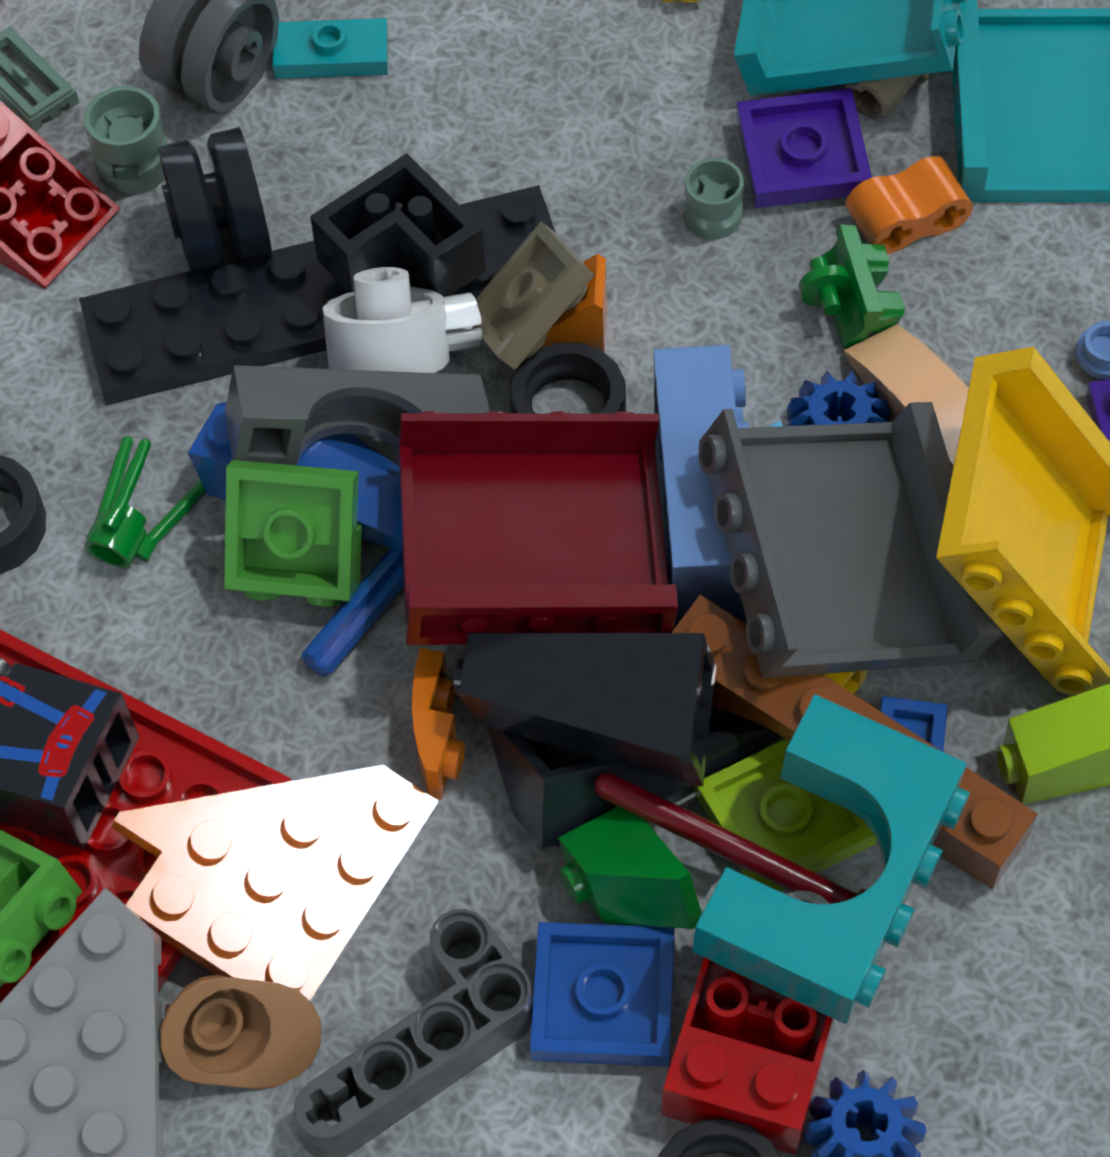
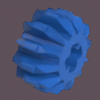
[786,370,891,426]
[804,1069,926,1157]

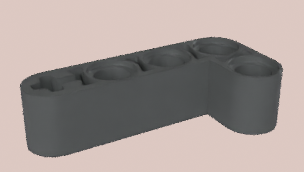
[294,909,533,1157]

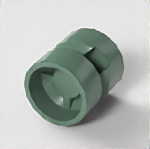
[84,85,168,195]

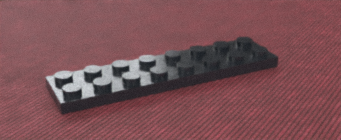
[79,185,556,406]

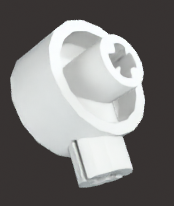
[322,267,482,373]

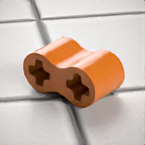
[845,156,973,255]

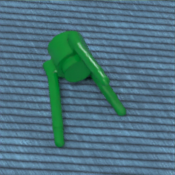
[84,436,206,569]

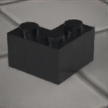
[310,153,486,297]

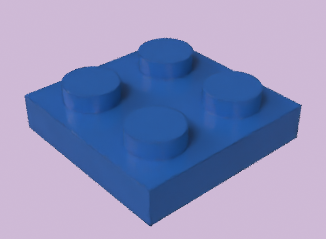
[530,922,675,1067]

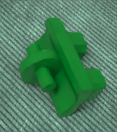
[798,225,905,348]

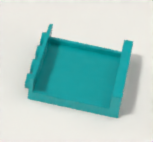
[734,0,968,96]
[951,0,1110,202]

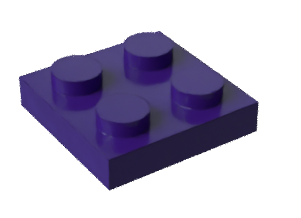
[736,88,872,208]

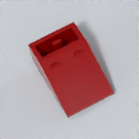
[0,101,120,289]
[661,958,834,1155]

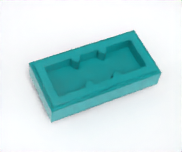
[273,18,388,79]

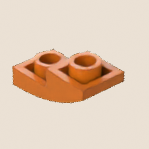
[412,648,466,800]

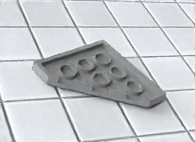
[0,888,163,1157]

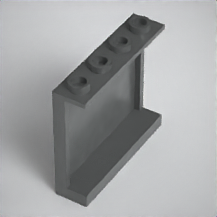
[698,402,1002,678]

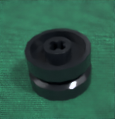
[158,127,272,275]

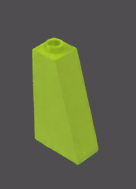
[996,683,1110,804]

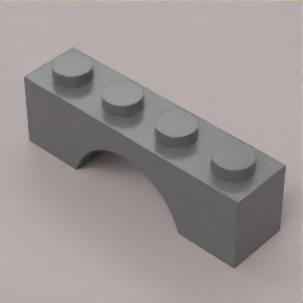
[224,365,490,465]

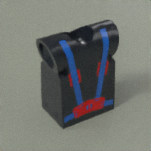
[0,657,139,850]

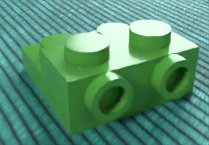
[224,460,362,607]
[0,830,83,987]

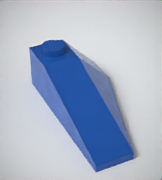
[188,402,402,550]

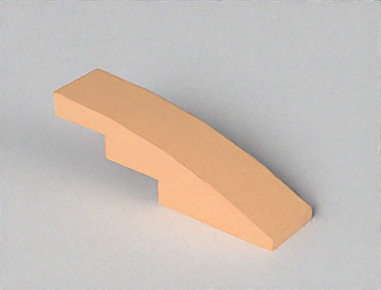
[844,324,969,470]

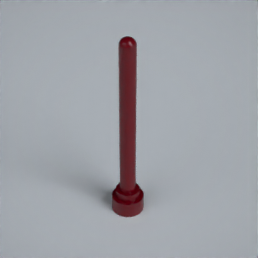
[593,772,866,904]

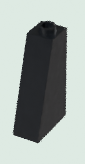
[453,633,716,786]

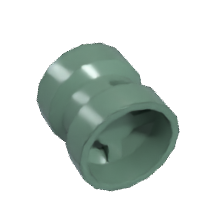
[684,158,744,239]

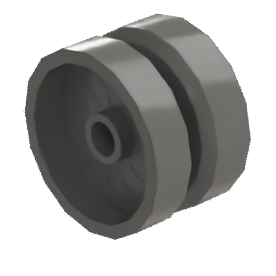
[139,0,279,113]

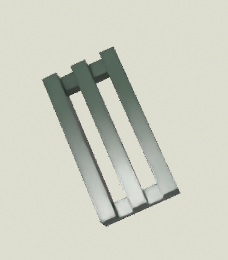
[0,26,79,131]

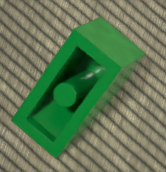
[558,807,702,929]

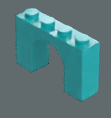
[692,694,971,1025]

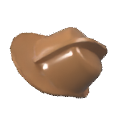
[160,975,321,1089]

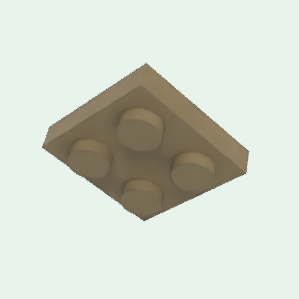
[474,222,595,370]

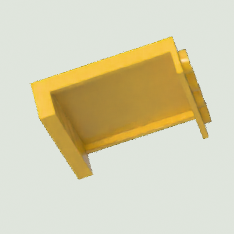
[936,346,1110,695]

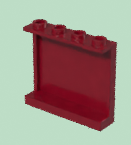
[398,411,678,645]

